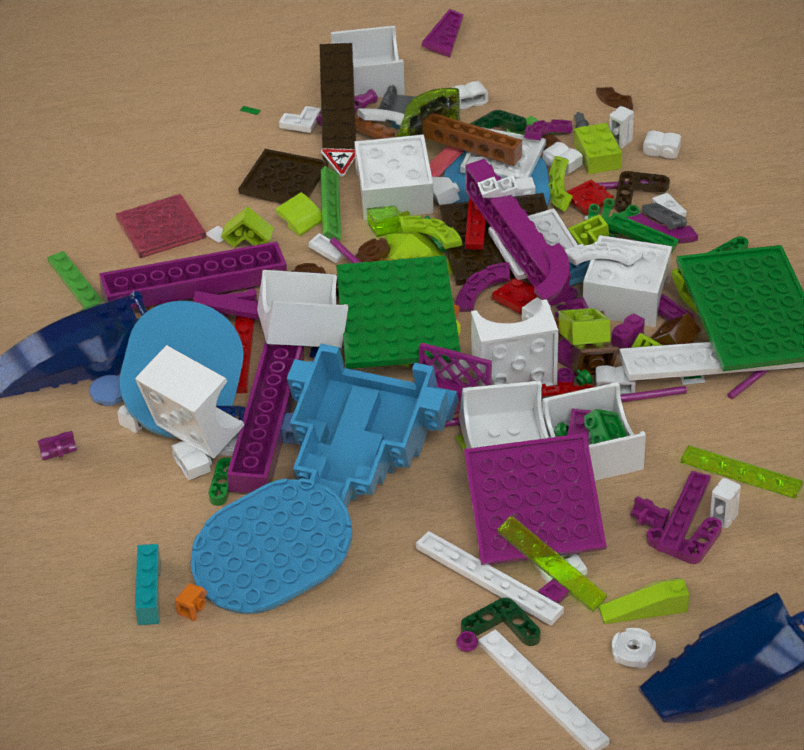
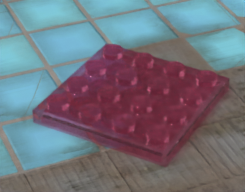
[115,194,206,258]

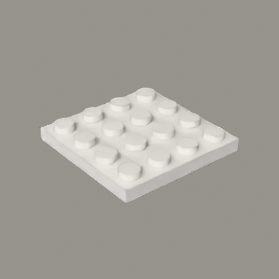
[460,127,546,179]
[488,208,577,281]

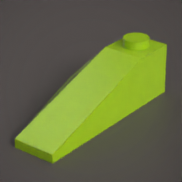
[599,578,689,624]

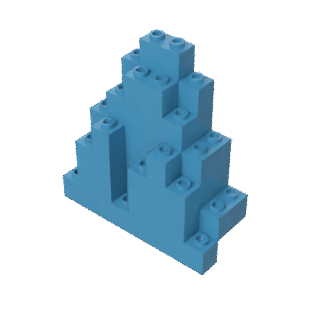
[287,344,459,508]

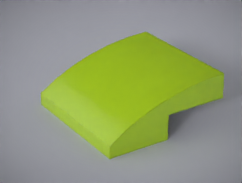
[276,192,322,236]

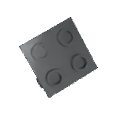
[378,85,417,115]

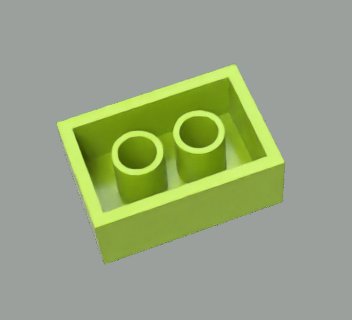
[574,123,622,175]
[558,308,610,347]

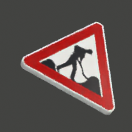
[321,148,355,177]

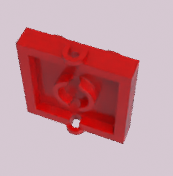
[567,180,614,215]
[492,277,540,314]

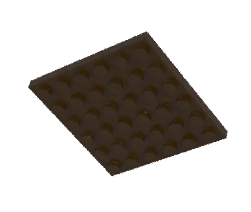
[439,193,548,285]

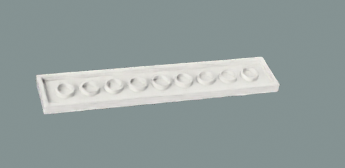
[619,342,804,381]

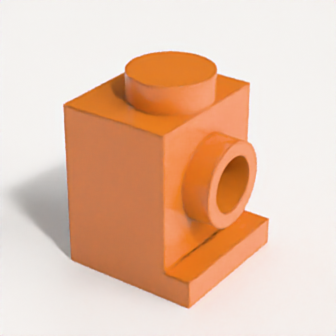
[175,583,207,622]

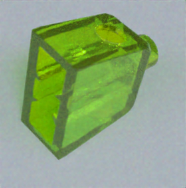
[367,205,410,237]

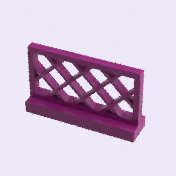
[419,343,492,400]

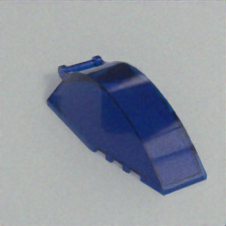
[638,592,804,723]

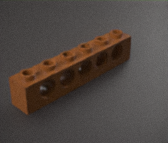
[422,112,522,166]

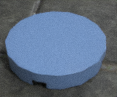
[90,375,123,406]

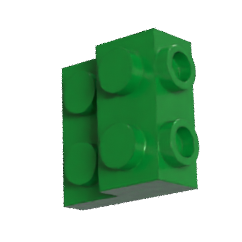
[584,409,627,444]

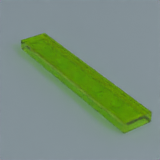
[681,445,803,499]
[497,515,607,612]

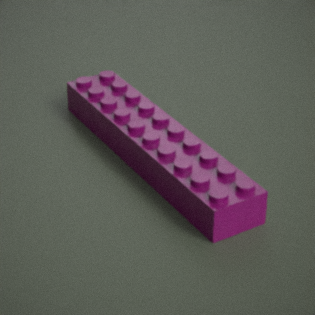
[465,158,571,306]
[99,242,287,313]
[227,340,305,493]

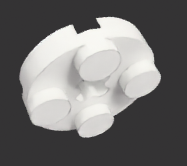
[612,628,656,669]

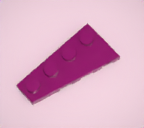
[422,9,464,58]

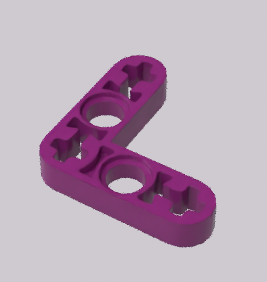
[646,517,722,564]

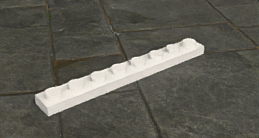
[416,531,564,626]
[478,629,610,750]

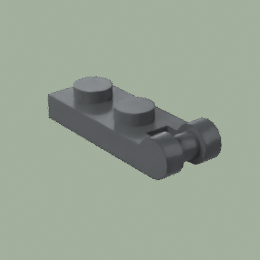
[642,203,687,230]

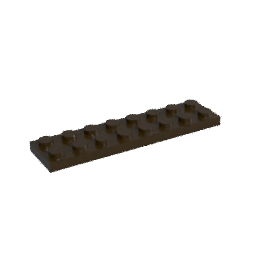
[319,43,356,161]

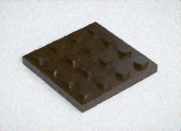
[238,149,328,203]

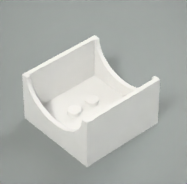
[331,26,405,97]
[355,135,433,220]
[583,235,672,327]
[257,270,348,348]
[471,299,558,386]
[135,345,244,459]
[459,381,549,449]
[542,382,646,481]

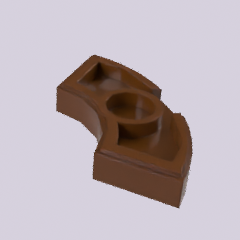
[596,87,633,110]

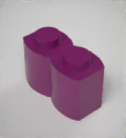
[611,314,645,354]

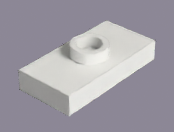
[652,193,687,217]
[308,233,345,264]

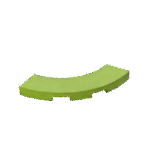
[548,156,573,212]
[399,215,462,249]

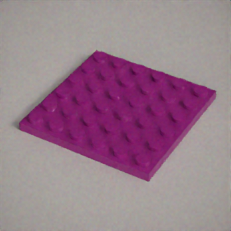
[464,433,607,566]

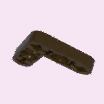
[615,171,670,213]

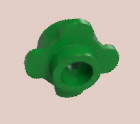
[575,369,593,386]

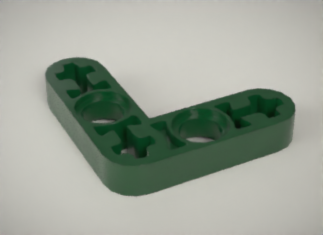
[470,110,527,131]
[461,597,541,646]

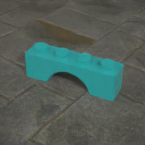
[135,544,161,625]

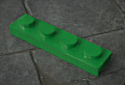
[607,213,679,255]

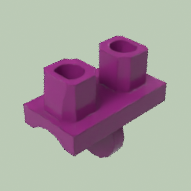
[38,431,77,460]
[630,496,670,530]

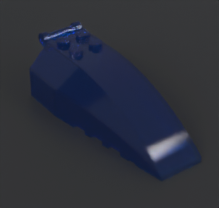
[0,291,147,398]

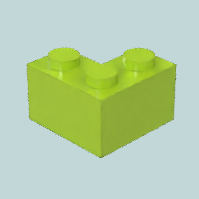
[221,206,274,248]
[568,214,609,261]

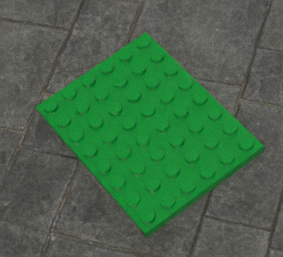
[676,245,804,372]
[336,255,461,369]

